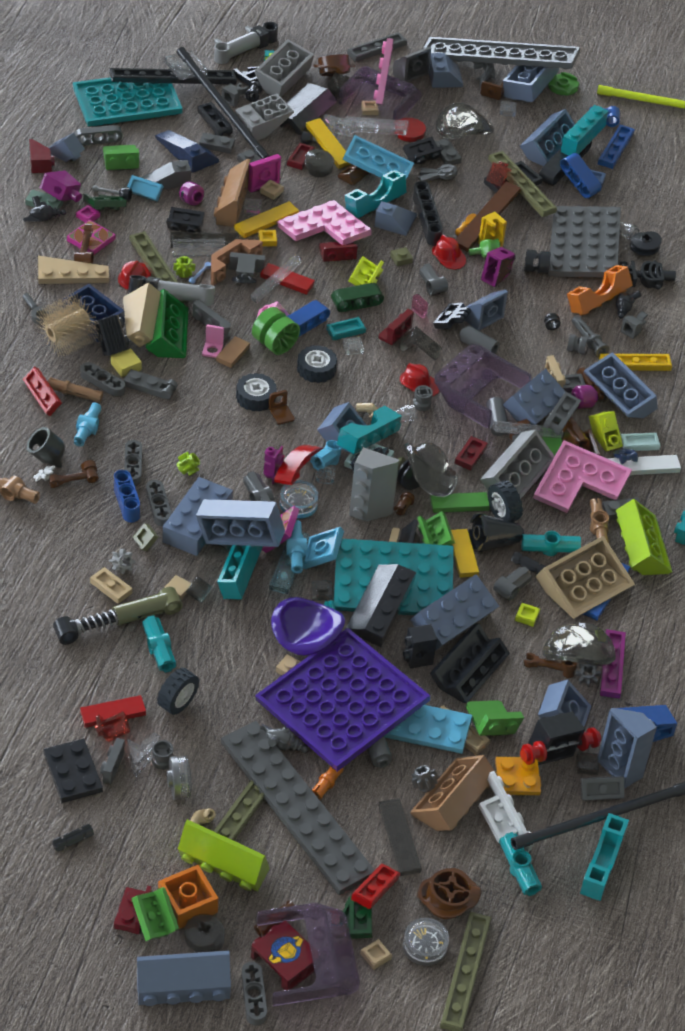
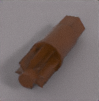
[577,367,604,400]

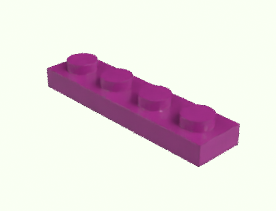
[600,629,626,699]

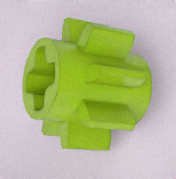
[173,256,195,278]
[177,451,200,476]

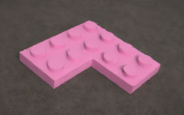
[373,38,393,105]
[277,201,371,245]
[533,440,632,513]

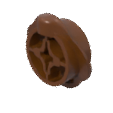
[313,54,355,76]
[417,868,482,919]

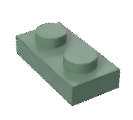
[25,190,63,210]

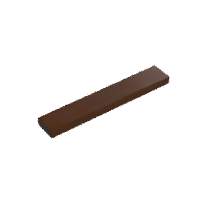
[456,181,521,252]

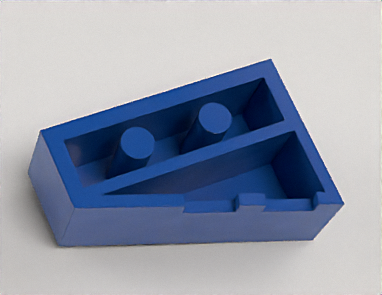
[618,705,677,742]

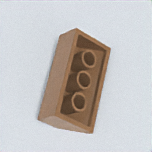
[214,159,250,227]
[410,755,497,831]

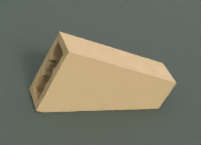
[123,283,161,347]

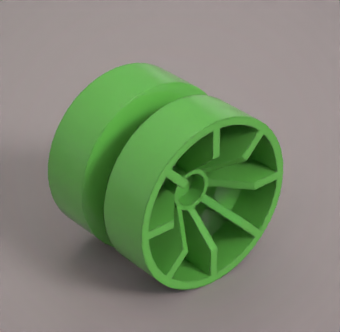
[252,307,300,355]

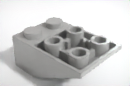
[235,93,294,141]

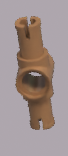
[0,476,40,504]
[590,498,609,543]

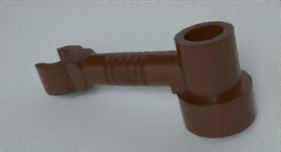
[74,223,94,264]
[49,460,99,488]
[524,652,577,678]

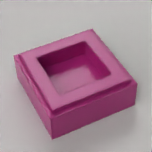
[76,205,100,222]

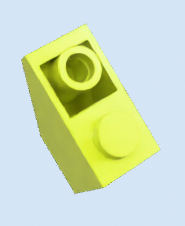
[589,411,623,451]

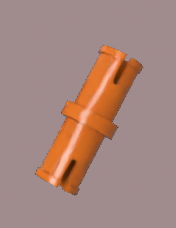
[312,766,344,800]

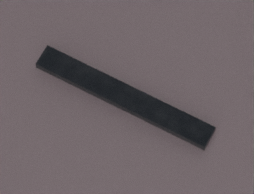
[109,68,237,85]

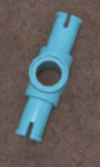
[74,403,101,447]
[286,520,307,573]

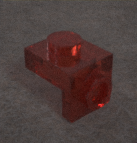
[486,161,512,187]
[95,712,131,742]

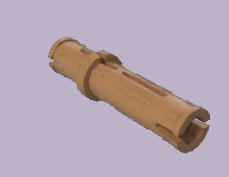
[48,377,103,403]

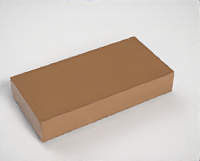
[216,336,250,368]

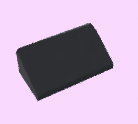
[399,519,418,543]

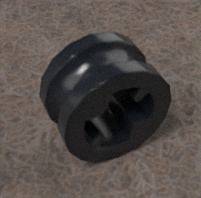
[544,313,561,330]

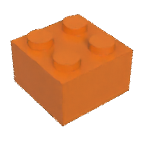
[158,865,218,929]

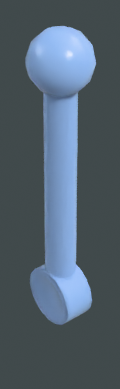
[189,262,211,284]

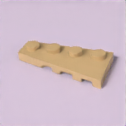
[38,256,109,284]

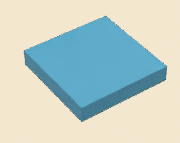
[303,527,344,569]

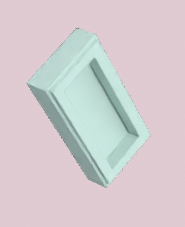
[621,433,660,451]

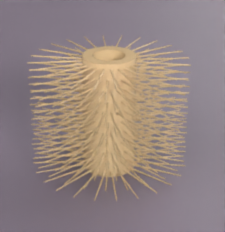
[36,293,99,357]

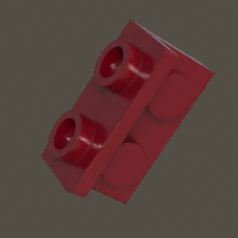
[319,242,358,262]
[378,309,414,345]
[113,885,152,934]

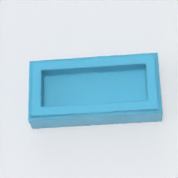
[127,175,164,202]

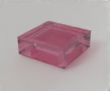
[411,294,428,319]

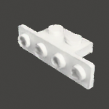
[478,771,534,852]

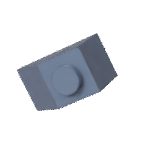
[48,132,85,162]

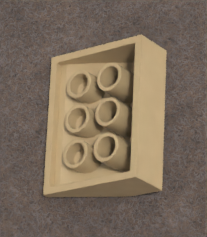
[535,536,635,619]

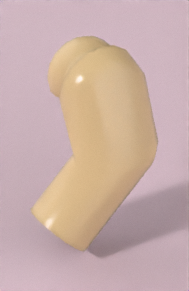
[356,403,378,421]
[190,808,216,825]

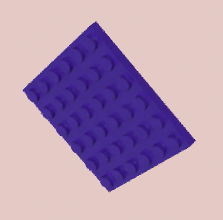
[255,628,430,772]

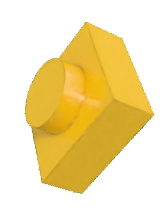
[258,230,277,247]

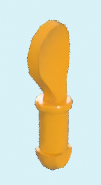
[455,213,476,236]

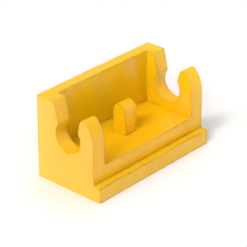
[478,212,507,247]

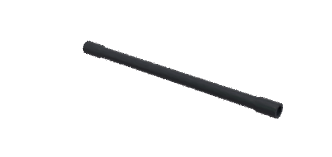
[176,47,270,159]
[511,782,685,850]

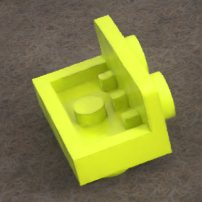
[348,256,384,286]

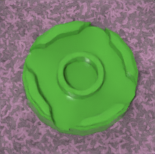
[548,72,579,95]

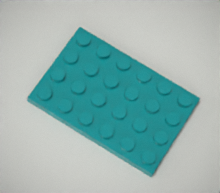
[73,77,183,127]
[334,539,454,616]

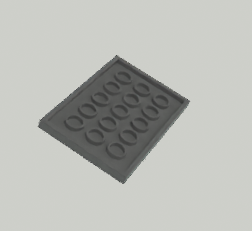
[548,206,621,277]

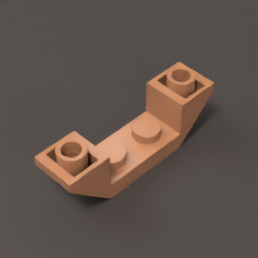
[211,239,263,286]

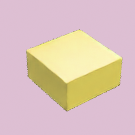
[111,348,142,377]

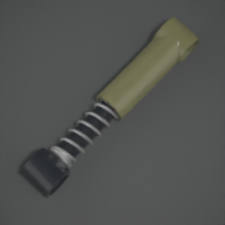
[53,587,183,645]

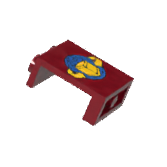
[251,920,322,993]

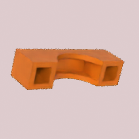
[567,265,633,315]

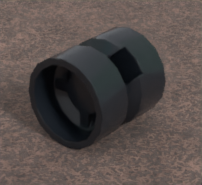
[524,249,551,274]

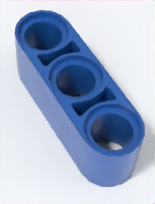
[560,153,602,199]
[287,300,331,337]
[114,470,140,523]

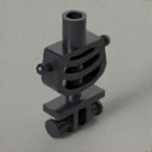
[619,260,676,290]

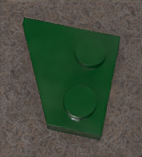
[83,193,126,210]
[329,896,373,940]

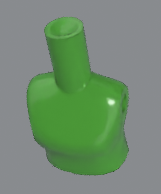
[469,239,500,259]

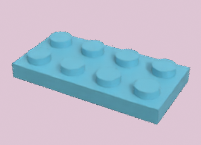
[342,135,414,179]
[384,705,472,754]

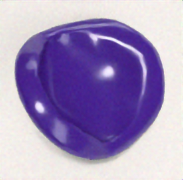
[271,597,345,656]

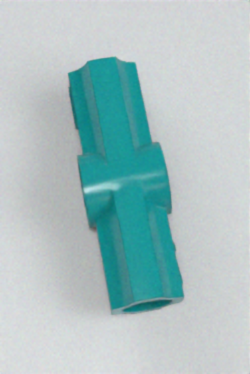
[521,531,581,556]
[142,615,176,673]
[499,832,542,896]

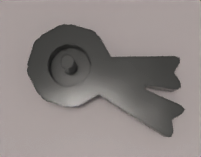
[418,164,458,182]

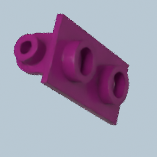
[263,446,285,485]

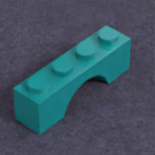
[345,170,407,218]
[337,406,402,454]
[580,813,629,901]

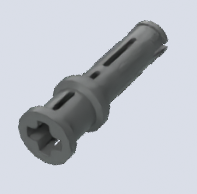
[572,315,610,358]

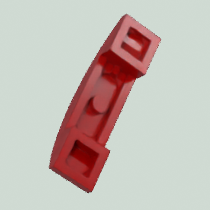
[274,445,324,485]

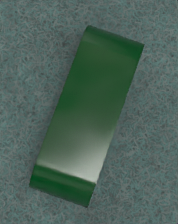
[331,283,384,312]

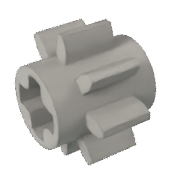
[109,549,135,574]

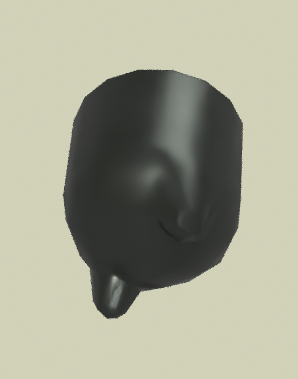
[27,427,65,468]

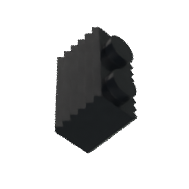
[94,315,129,356]

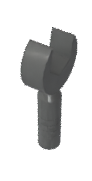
[23,293,49,324]

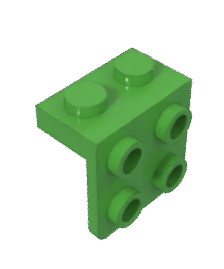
[103,145,139,170]
[466,700,524,736]

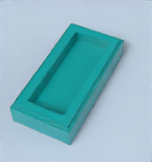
[326,317,366,341]

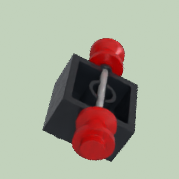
[520,711,601,765]

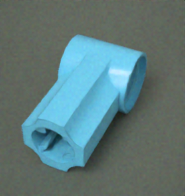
[310,440,342,471]

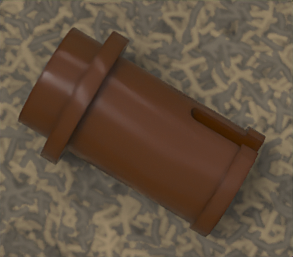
[394,492,415,516]

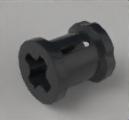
[245,81,263,102]

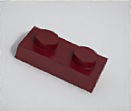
[454,436,488,471]

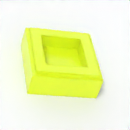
[515,603,540,627]

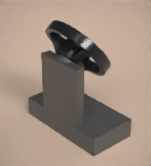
[229,252,265,283]

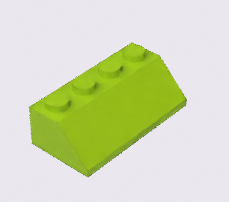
[616,499,672,575]
[178,819,270,892]

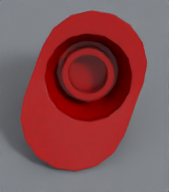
[432,235,466,270]
[118,261,151,289]
[400,363,440,396]

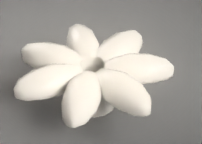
[33,465,55,482]

